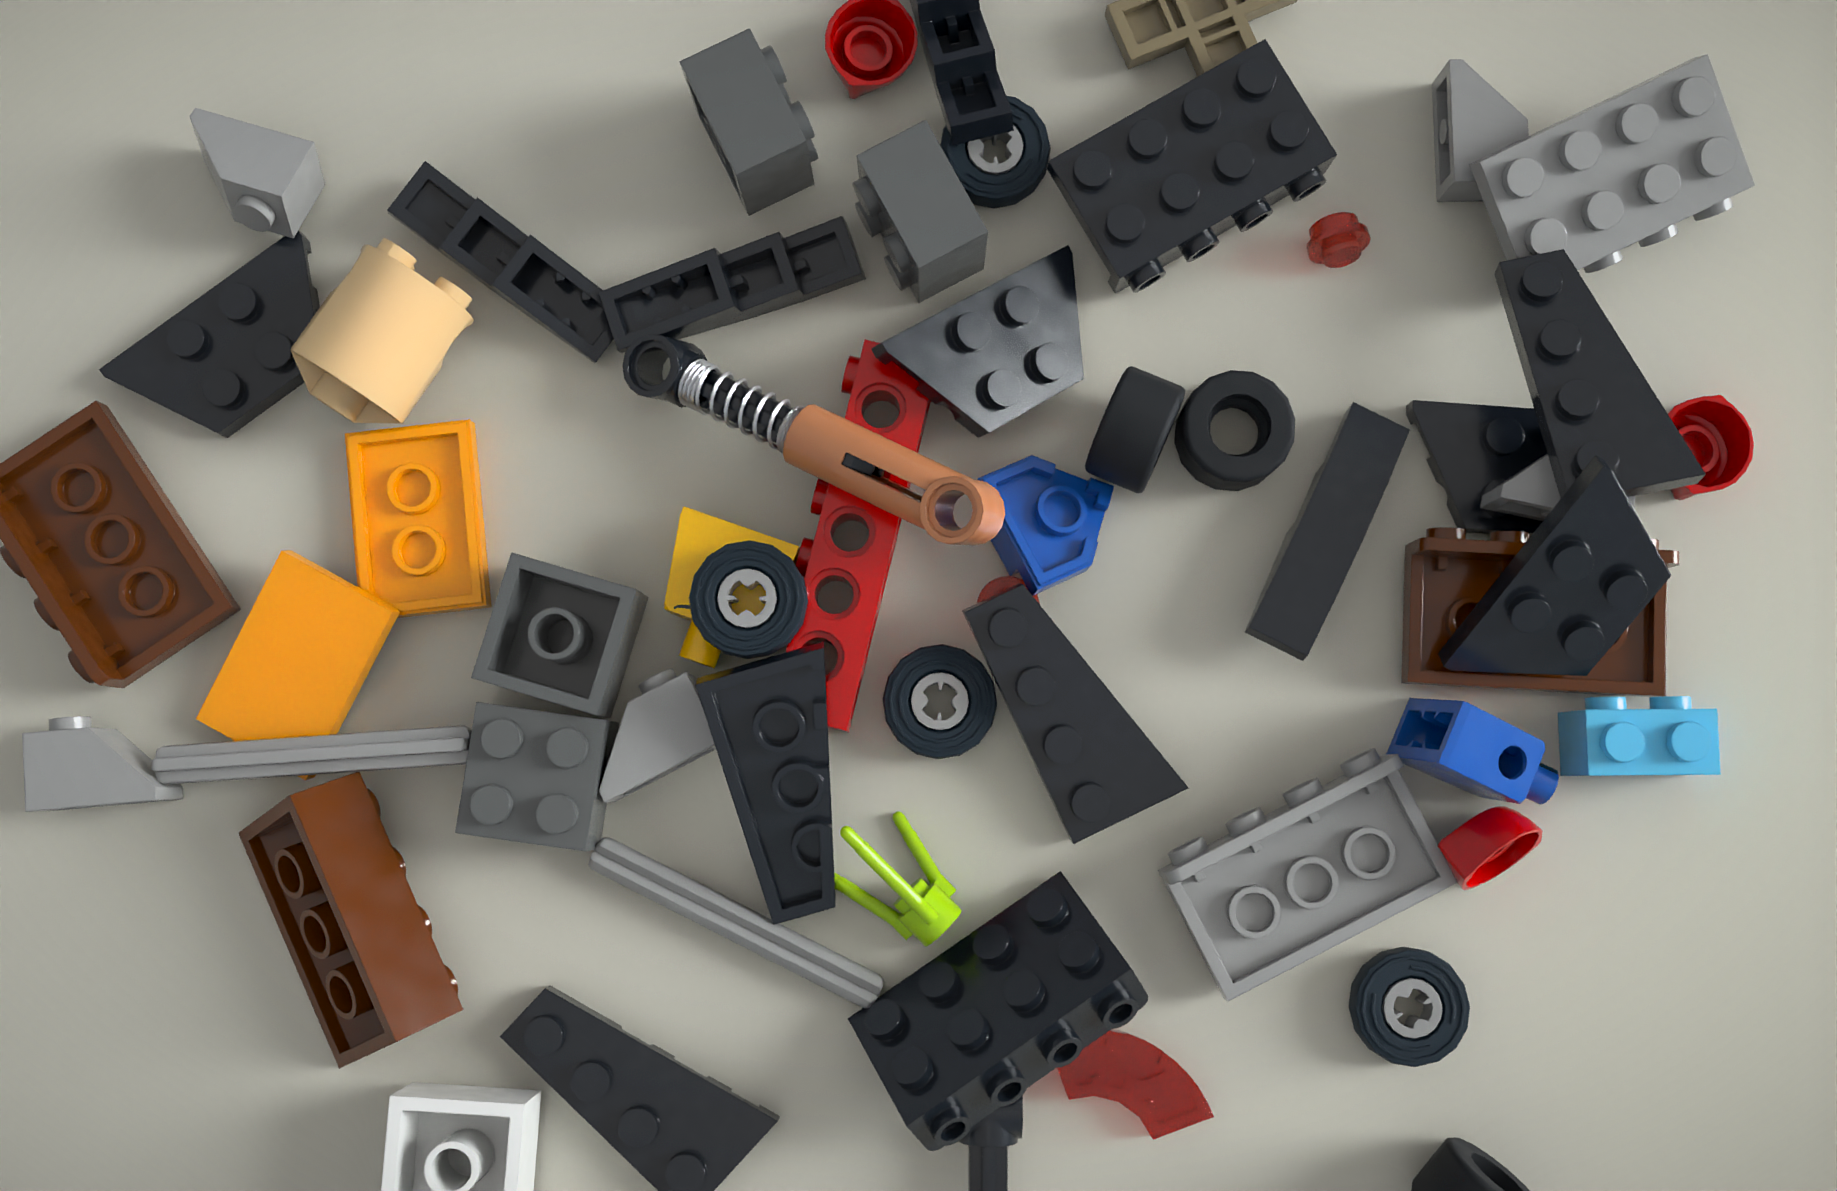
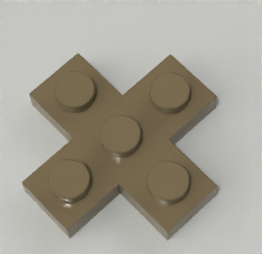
[1104,0,1297,77]

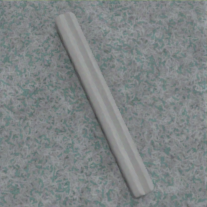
[151,725,472,785]
[588,837,884,1009]

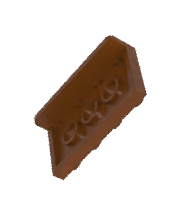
[0,401,241,688]
[1401,527,1679,697]

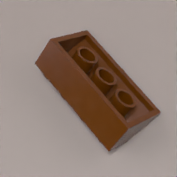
[238,772,463,1069]

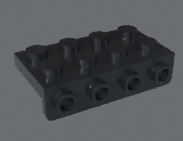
[1047,39,1337,293]
[848,871,1148,1151]

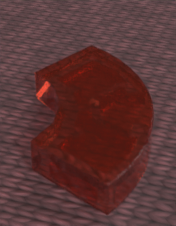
[1057,1029,1214,1140]

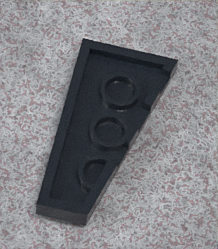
[1494,249,1706,498]
[962,583,1188,844]
[695,642,836,925]
[500,985,780,1191]

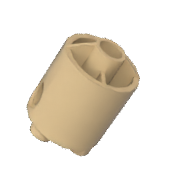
[290,238,474,424]

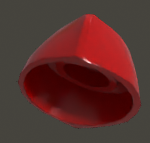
[825,0,918,99]
[1668,395,1754,500]
[1438,806,1543,891]

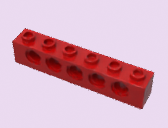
[786,339,931,733]

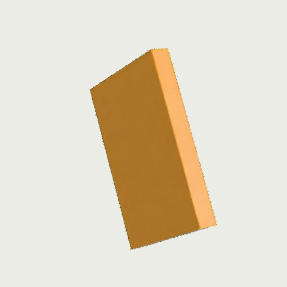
[345,419,492,618]
[196,550,400,780]

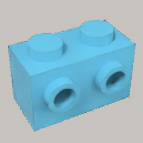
[1558,696,1721,776]

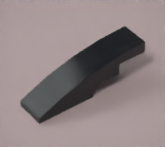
[910,0,1014,145]
[387,161,614,363]
[598,216,866,353]
[1245,402,1410,661]

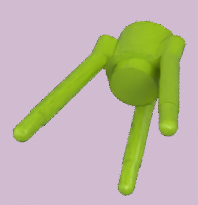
[835,811,962,947]

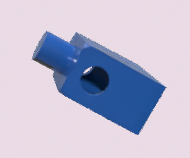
[1386,698,1559,805]

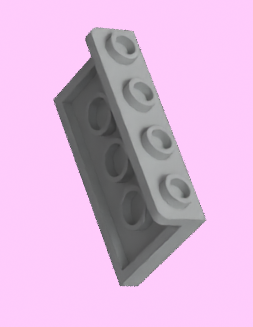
[1469,54,1755,273]
[1158,748,1458,1001]

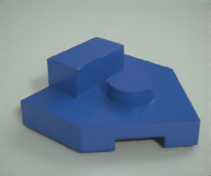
[977,455,1114,596]

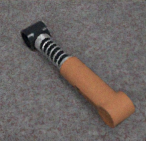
[622,333,1005,546]

